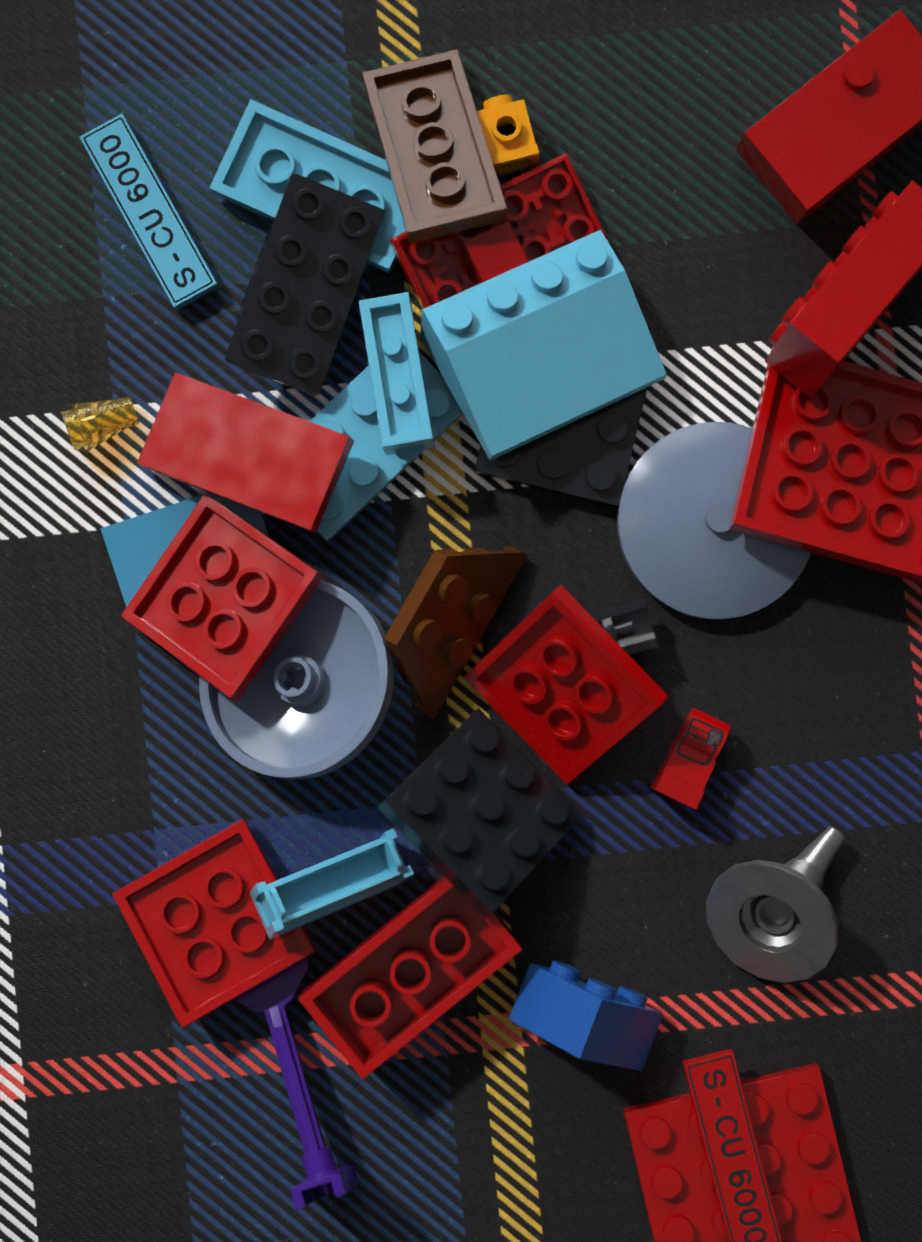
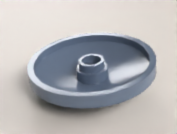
[617,422,811,620]
[199,581,394,780]

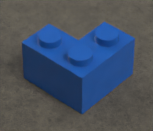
[509,960,663,1071]

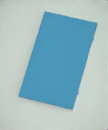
[100,492,269,607]

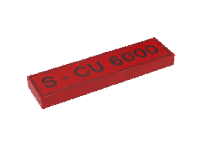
[682,1049,782,1242]

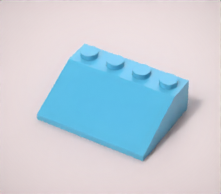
[420,230,667,461]

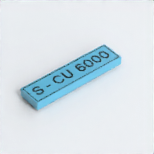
[79,114,219,311]

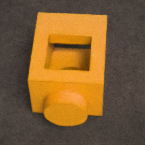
[477,94,539,177]

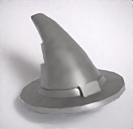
[706,826,846,983]

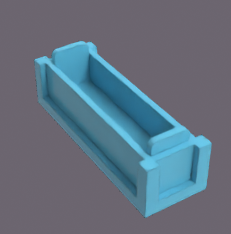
[359,292,435,456]
[250,828,414,940]

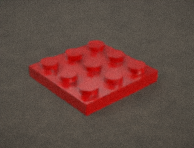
[121,493,324,701]
[464,585,668,784]
[112,819,317,1028]

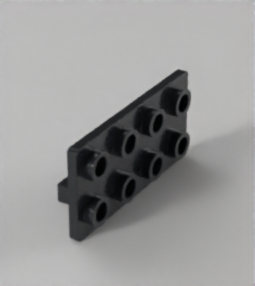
[225,173,384,396]

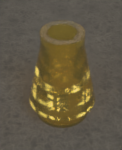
[61,396,139,451]

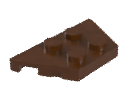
[384,546,528,720]

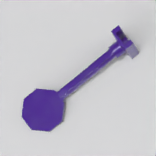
[234,957,360,1210]

